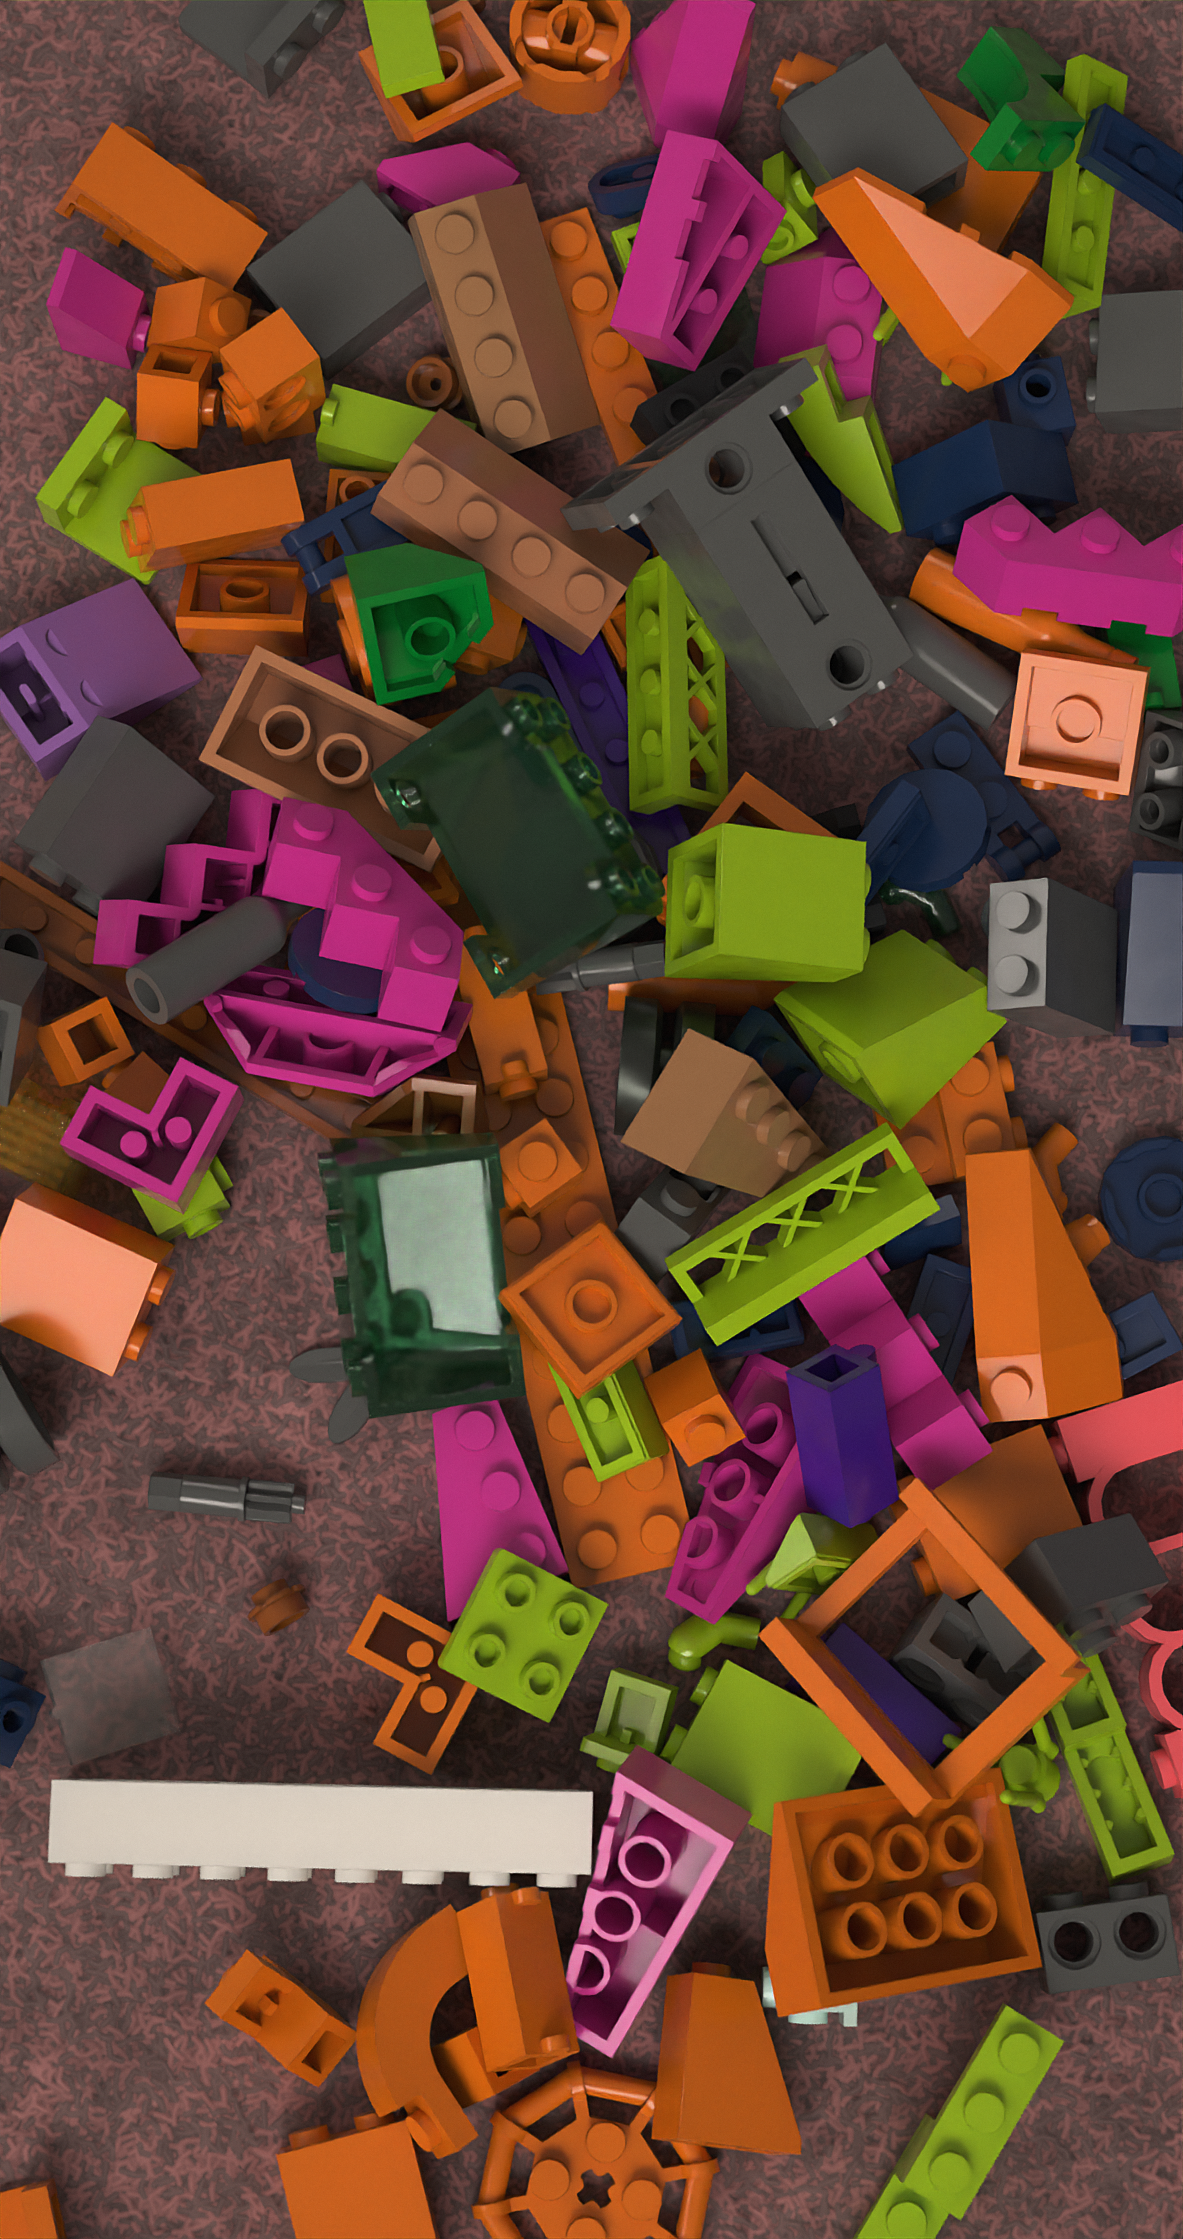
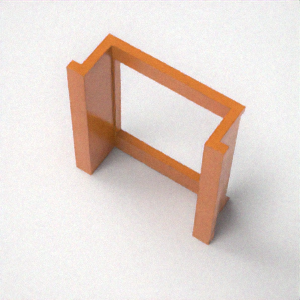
[758,1477,1091,1817]

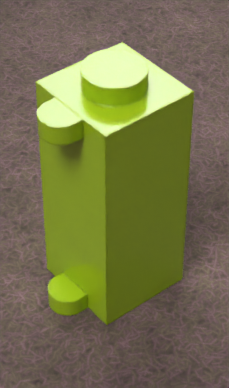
[315,384,477,473]

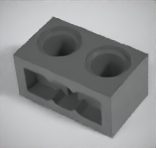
[886,1593,1035,1731]
[1031,1881,1181,1995]

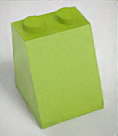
[664,823,871,982]
[773,929,1007,1130]
[659,1660,862,1837]

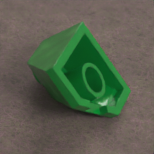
[344,543,494,706]

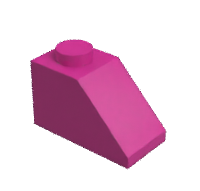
[376,142,520,214]
[46,247,152,370]

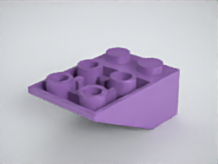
[0,578,203,782]

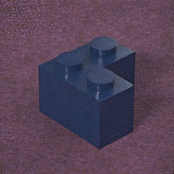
[891,419,1079,547]

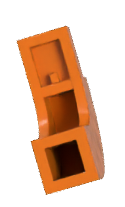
[356,1904,479,2159]

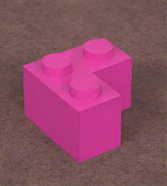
[59,1057,244,1214]

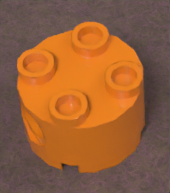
[509,0,631,115]

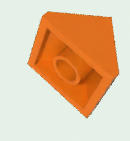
[358,0,523,143]
[175,559,311,657]

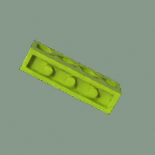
[1042,54,1128,320]
[625,555,728,815]
[664,1122,941,1346]

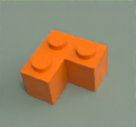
[346,1593,479,1775]

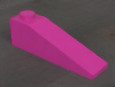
[630,0,756,152]
[665,1354,817,1625]

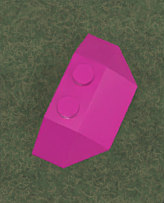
[753,227,888,459]
[204,965,473,1097]

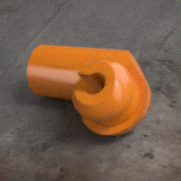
[1031,1122,1079,1214]

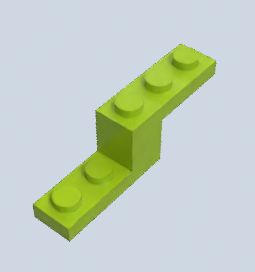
[853,2003,1064,2239]

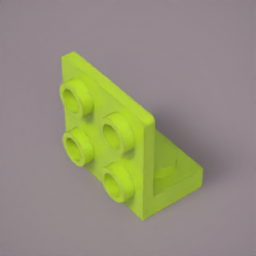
[35,397,202,585]
[438,1548,609,1723]

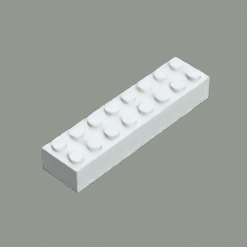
[48,1778,593,1887]

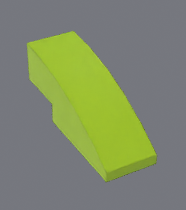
[778,344,904,534]

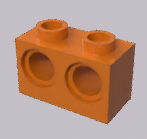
[218,307,326,444]

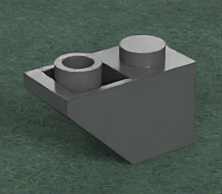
[614,1166,732,1286]

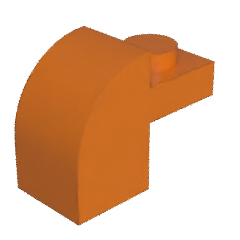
[205,1949,356,2088]

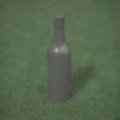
[878,595,1018,731]
[126,895,314,1025]

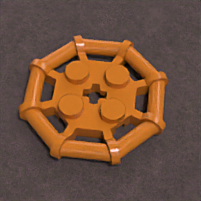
[471,2060,720,2239]

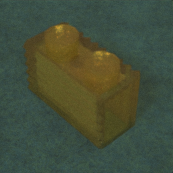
[0,1077,91,1200]

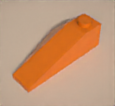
[812,167,1075,393]
[964,1147,1125,1423]

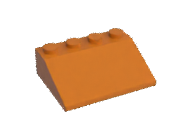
[765,1767,1043,2017]

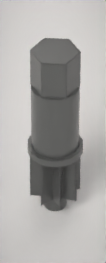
[521,939,666,995]
[148,1471,307,1524]

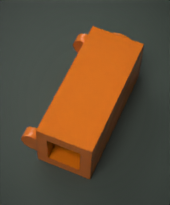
[457,922,548,1101]
[456,1883,580,2073]

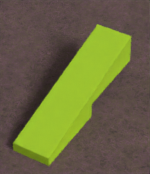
[363,0,445,99]
[1047,1651,1175,1885]

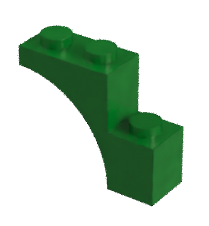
[956,26,1086,172]

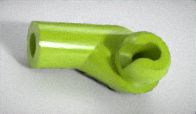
[668,1611,761,1672]

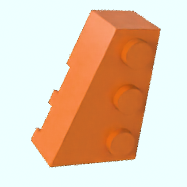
[54,122,268,290]

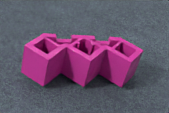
[952,495,1183,637]
[93,789,282,968]
[262,797,464,1032]
[798,1249,993,1491]

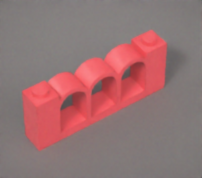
[1047,1380,1183,1799]

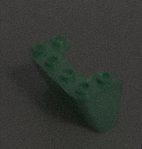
[370,687,665,999]
[317,1132,526,1419]

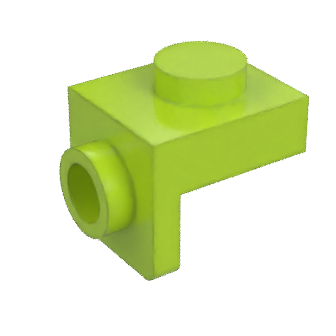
[760,151,818,265]
[580,1667,679,1774]

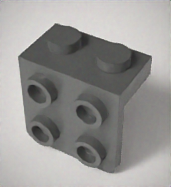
[179,0,345,98]

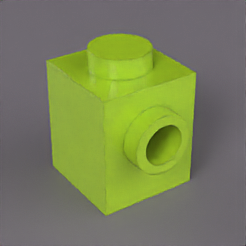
[131,1154,234,1241]

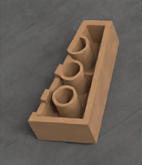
[620,1028,833,1204]

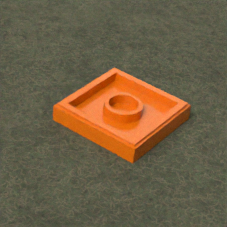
[497,1218,682,1400]

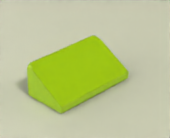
[548,1360,670,1482]
[765,1512,878,1595]

